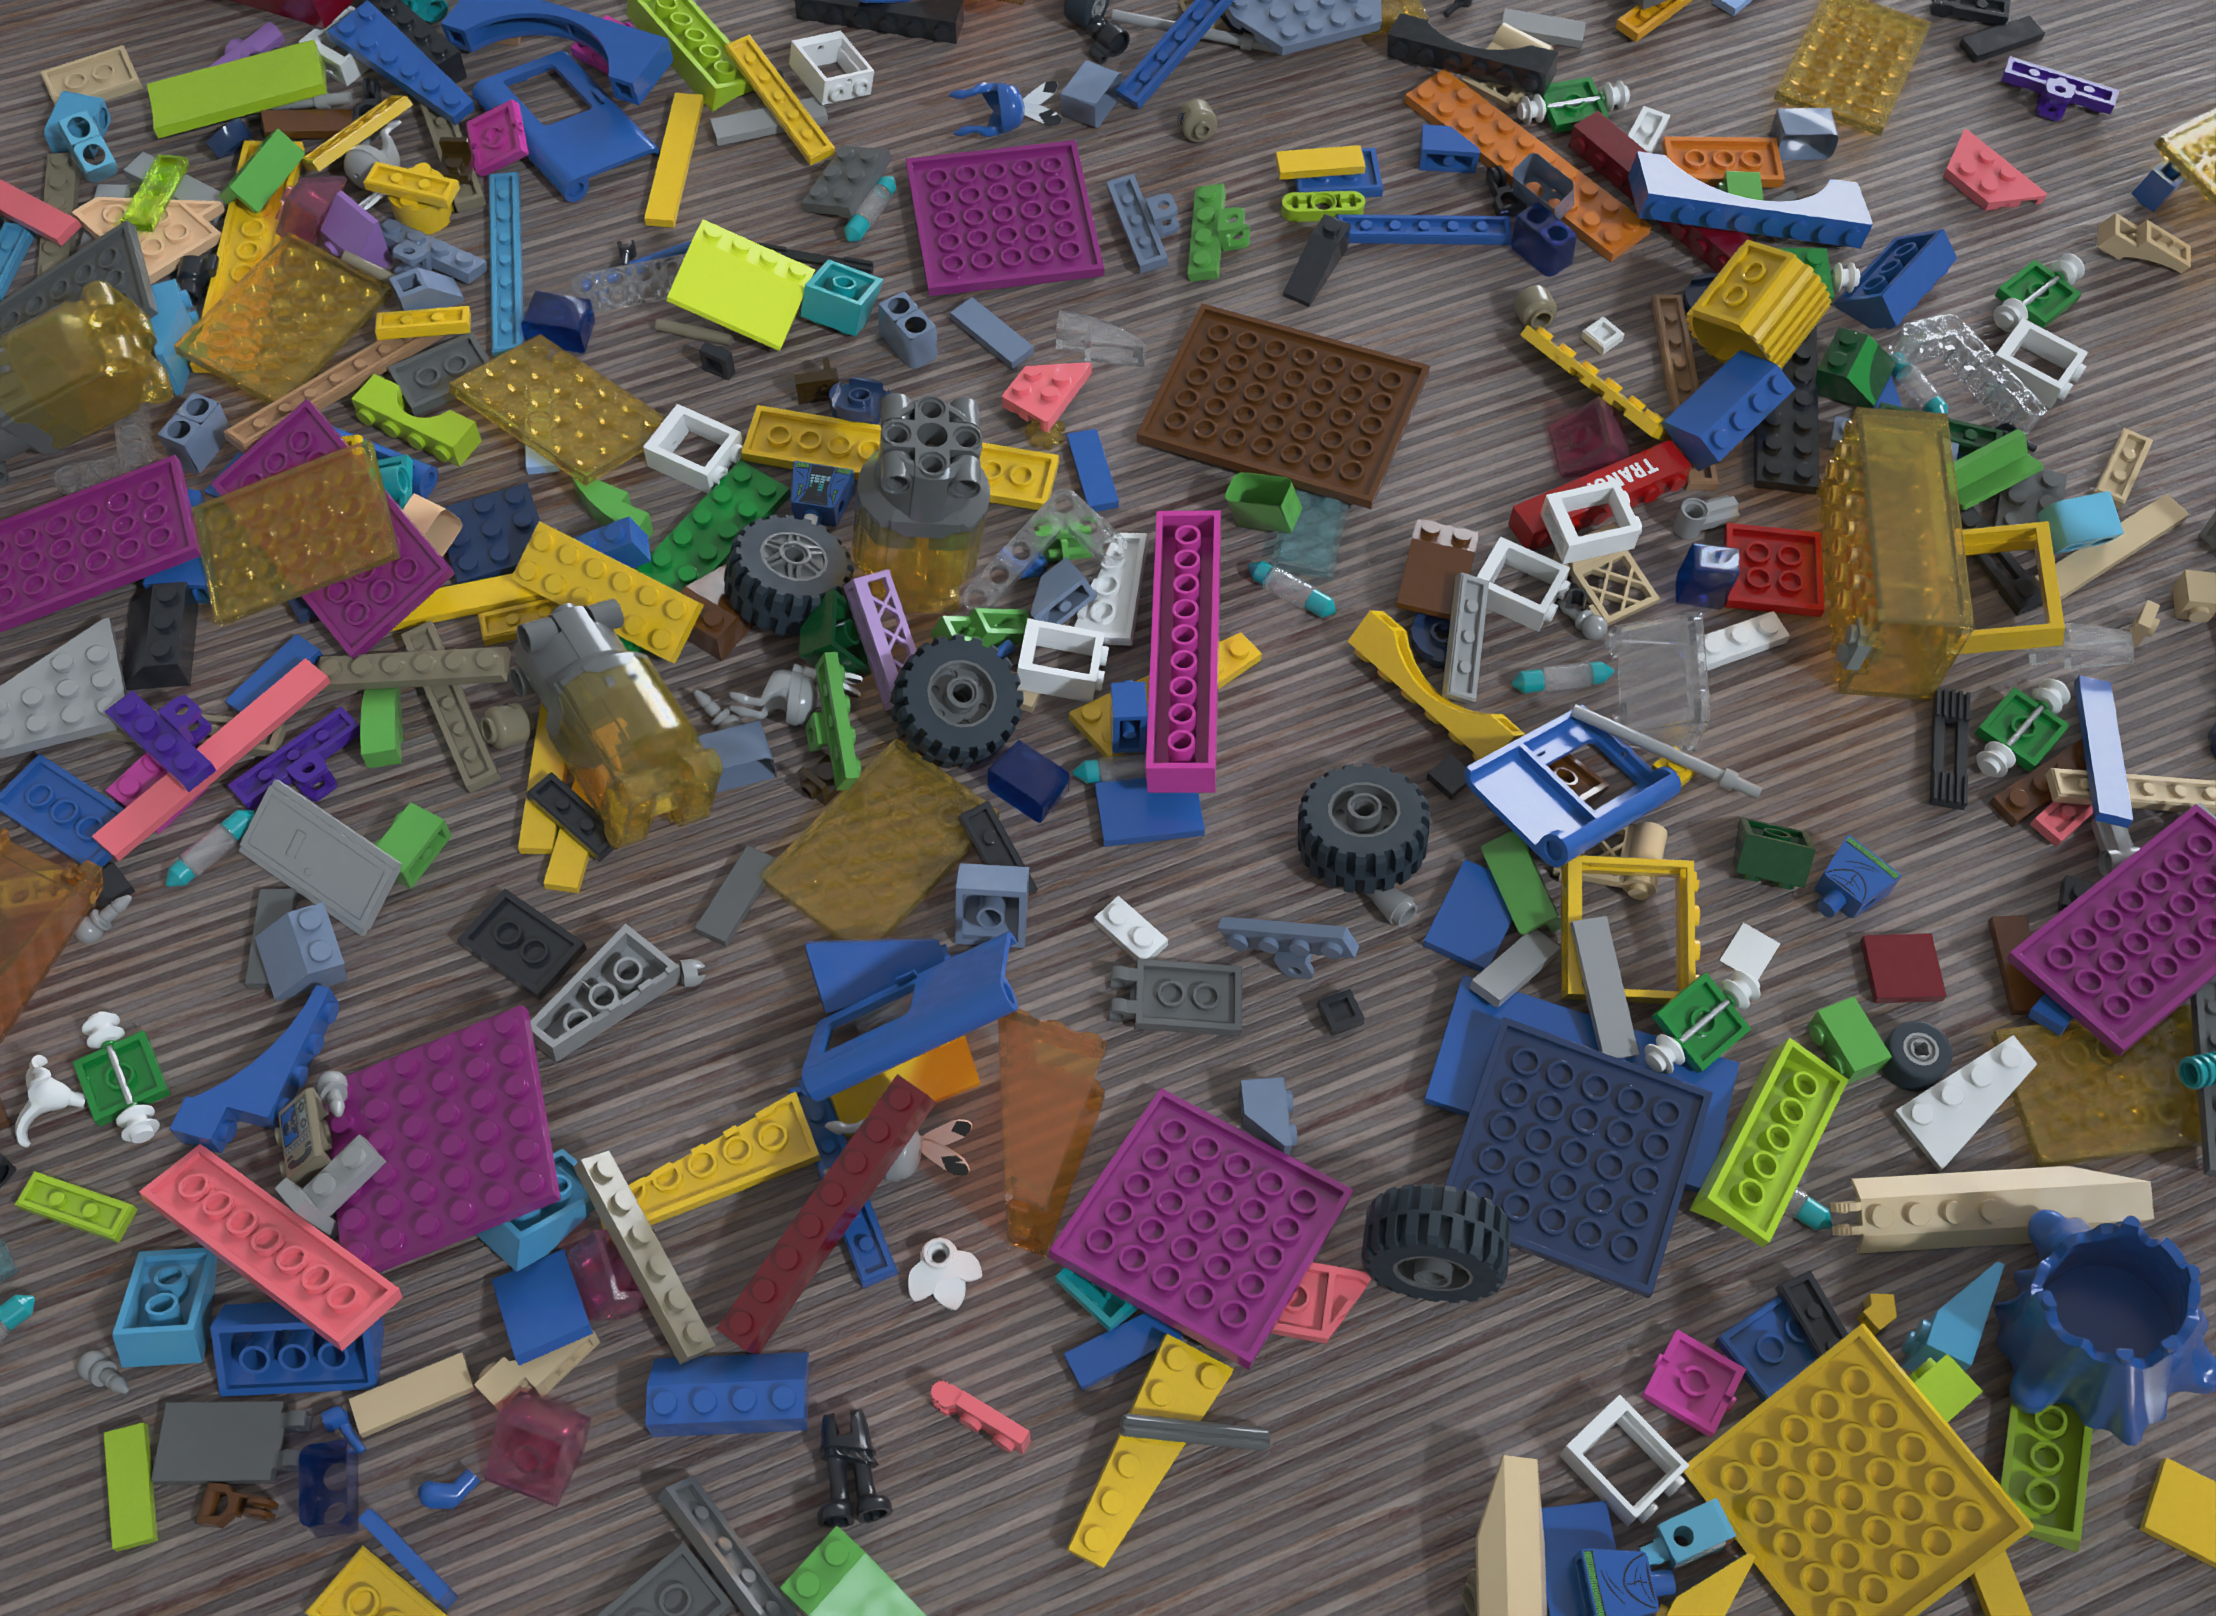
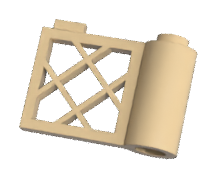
[1461,23,1553,109]
[1553,523,1660,626]
[1553,822,1667,900]

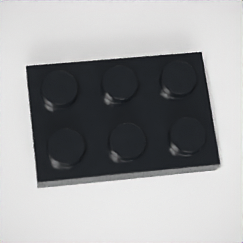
[457,889,587,1001]

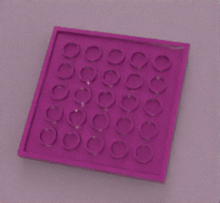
[906,140,1104,296]
[325,1005,561,1273]
[1048,1088,1354,1370]

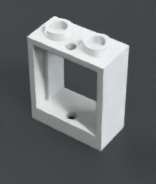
[299,5,370,87]
[789,30,874,105]
[1986,318,2088,409]
[643,404,744,493]
[1540,479,1642,564]
[1477,537,1571,632]
[1017,619,1109,702]
[1559,1395,1689,1527]

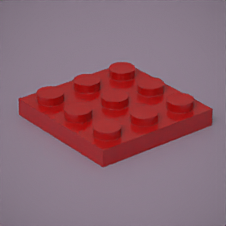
[1723,523,1825,617]

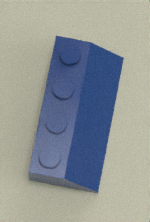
[1834,229,1957,329]
[1661,350,1796,471]
[210,1302,384,1397]
[645,1352,809,1437]

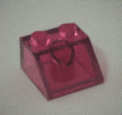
[275,176,347,252]
[1548,396,1631,478]
[568,1229,655,1321]
[485,1391,592,1507]

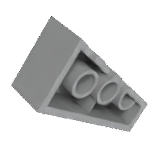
[530,923,681,1062]

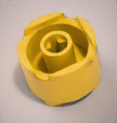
[387,163,454,235]

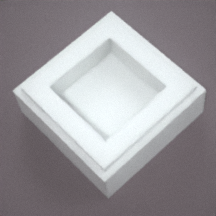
[1581,317,1625,355]

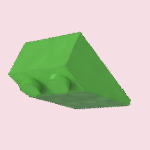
[780,1526,927,1616]

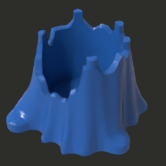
[1995,1209,2216,1446]

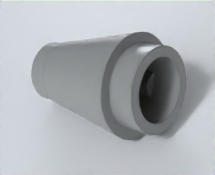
[1366,888,1418,927]

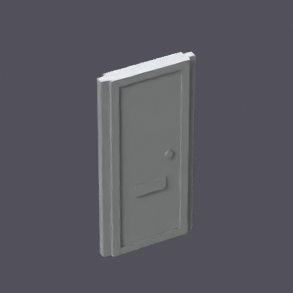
[239,780,402,936]

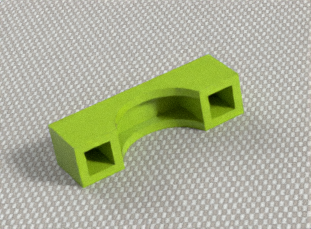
[351,374,482,467]

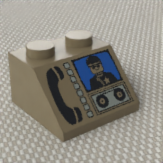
[275,1087,332,1189]

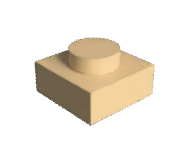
[2126,600,2160,646]

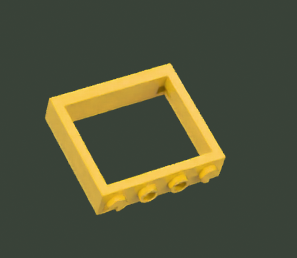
[1921,521,2065,656]
[1561,855,1701,1004]

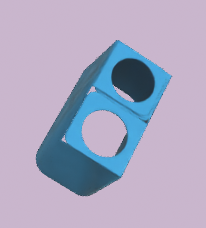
[44,90,111,159]

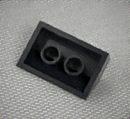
[123,582,199,690]

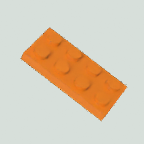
[1662,136,1785,188]

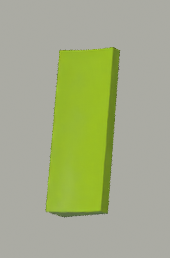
[626,0,754,112]
[147,39,327,139]
[1689,1037,1849,1247]
[2001,1401,2093,1553]

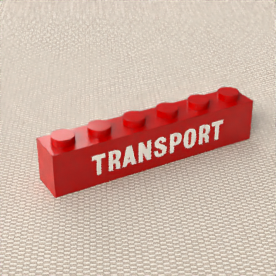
[1508,439,1691,550]

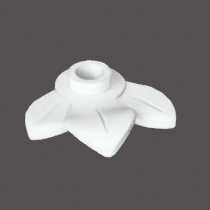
[908,1238,982,1310]

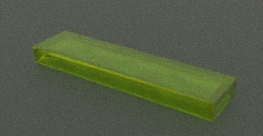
[121,154,189,232]

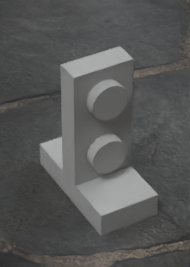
[275,1134,386,1238]

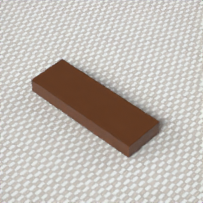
[260,109,353,139]
[1988,915,2045,1015]

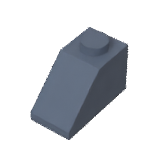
[1030,557,1097,625]

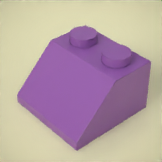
[320,190,393,282]

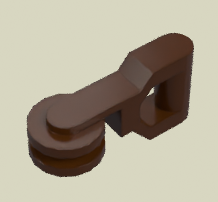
[195,1482,279,1528]

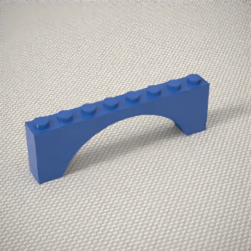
[441,0,674,105]
[1628,152,1873,249]

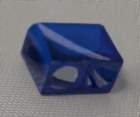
[1510,202,1578,277]
[521,291,596,354]
[1676,543,1740,610]
[988,740,1070,823]
[299,1439,359,1538]

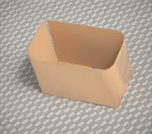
[403,493,462,557]

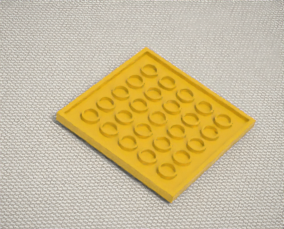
[1684,1324,2034,1616]

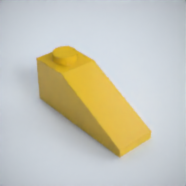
[1653,1553,1756,1616]

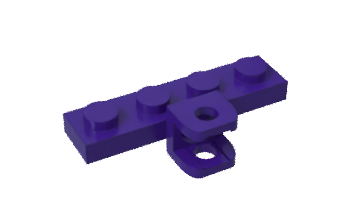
[2001,57,2119,121]
[104,690,217,792]
[227,706,360,810]

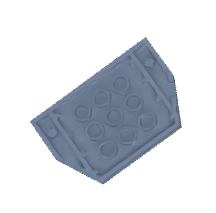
[1224,0,1382,56]

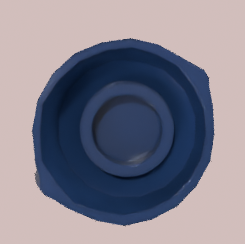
[206,118,253,159]

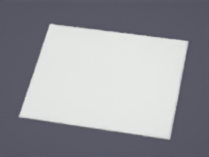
[1720,922,1780,980]

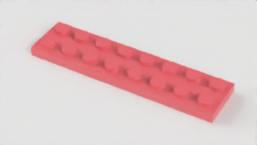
[139,1144,403,1351]

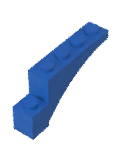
[170,985,339,1154]

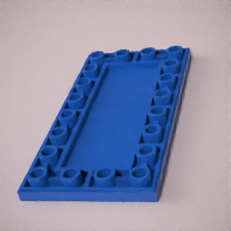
[1423,975,1739,1193]

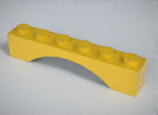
[1347,610,1526,761]

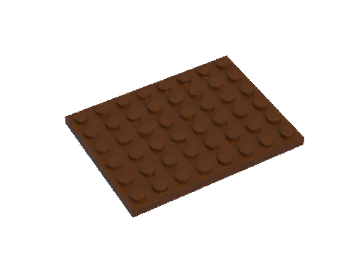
[1137,303,1430,509]

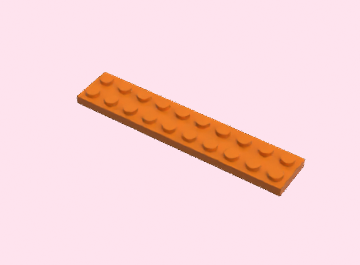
[1404,68,1652,262]

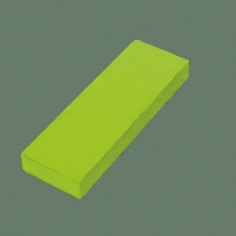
[14,1171,138,1243]
[104,1422,158,1552]

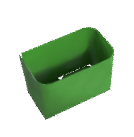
[1225,472,1303,533]

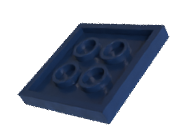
[443,483,541,584]

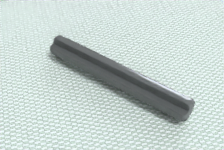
[1119,1414,1270,1450]

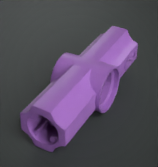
[209,22,285,67]

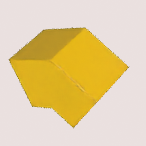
[1856,1293,1897,1336]

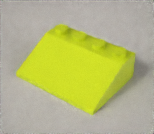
[666,220,815,351]

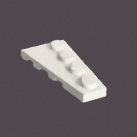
[1074,533,1148,646]
[1894,1035,2037,1173]

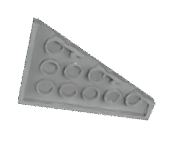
[0,618,127,759]

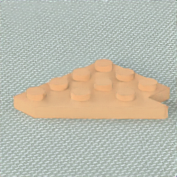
[72,197,225,284]

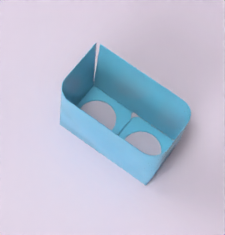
[58,109,118,183]
[2037,491,2124,554]

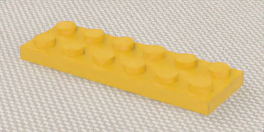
[511,521,704,664]

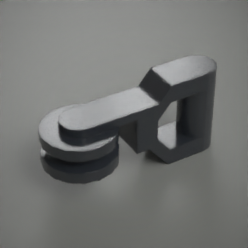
[353,77,385,127]
[1486,165,1527,216]

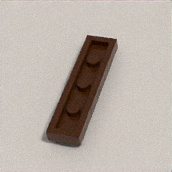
[1989,739,2087,828]

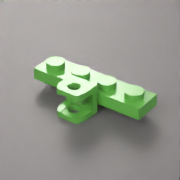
[1188,184,1250,282]
[806,652,861,791]

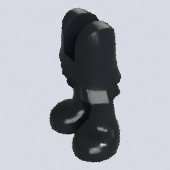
[817,1409,893,1528]

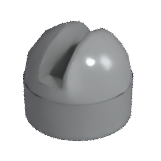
[679,958,706,988]

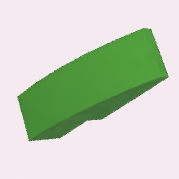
[571,470,654,539]
[930,608,1031,649]
[360,688,404,769]

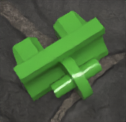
[1033,522,1092,562]

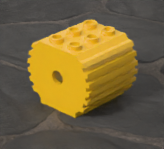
[1686,240,1831,369]

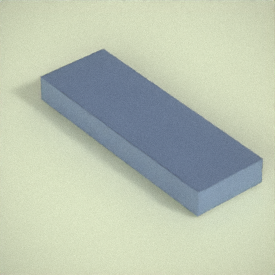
[950,297,1034,370]

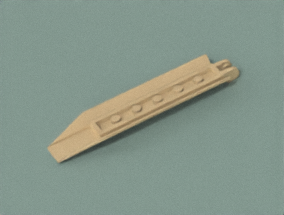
[1830,1166,2154,1254]
[1475,1455,1547,1616]

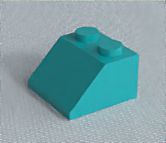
[801,259,883,336]

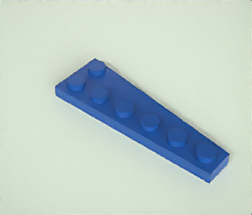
[327,0,475,125]

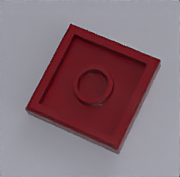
[1860,933,1947,1003]

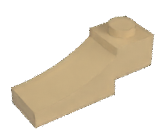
[2097,213,2191,274]
[474,1330,600,1416]

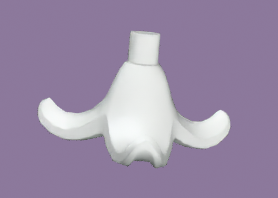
[15,1055,86,1147]

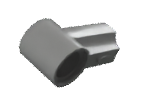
[1673,495,1740,540]
[2090,818,2140,878]

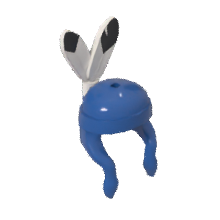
[949,81,1062,137]

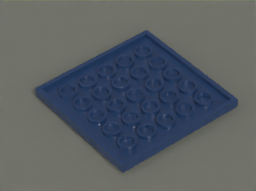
[1445,1017,1713,1298]

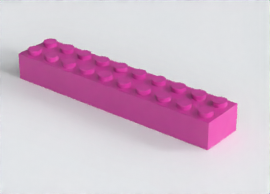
[1146,510,1221,793]

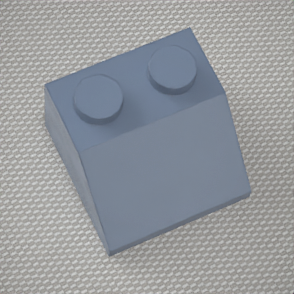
[955,863,1029,948]
[254,902,347,1002]

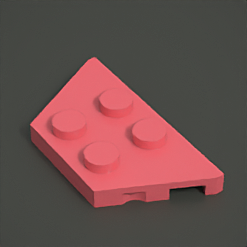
[1943,129,2047,211]
[1001,362,1092,432]
[1271,1262,1372,1344]

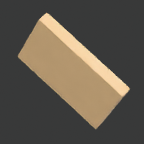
[40,45,143,106]

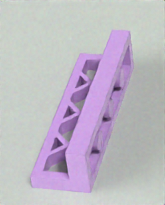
[843,569,916,711]

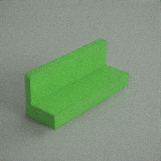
[218,128,305,213]
[1938,429,2043,510]
[1481,831,1561,935]

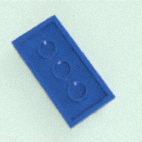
[0,754,124,875]

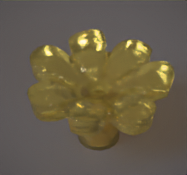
[1025,419,1065,450]

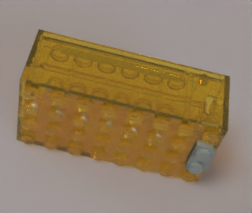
[1817,407,1975,701]

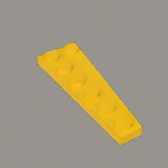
[1520,325,1671,442]
[1069,632,1262,763]
[599,1092,821,1242]
[1066,1334,1234,1569]

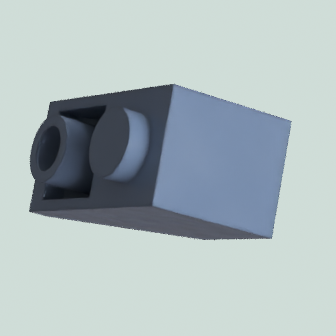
[389,267,465,311]
[1238,1077,1297,1156]

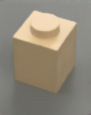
[2172,570,2216,622]

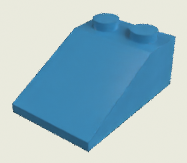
[147,279,201,396]
[476,1148,595,1272]
[112,1248,218,1368]
[1901,1261,2004,1372]

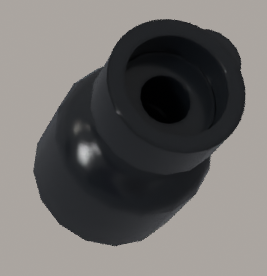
[1086,15,1130,64]
[177,254,219,306]

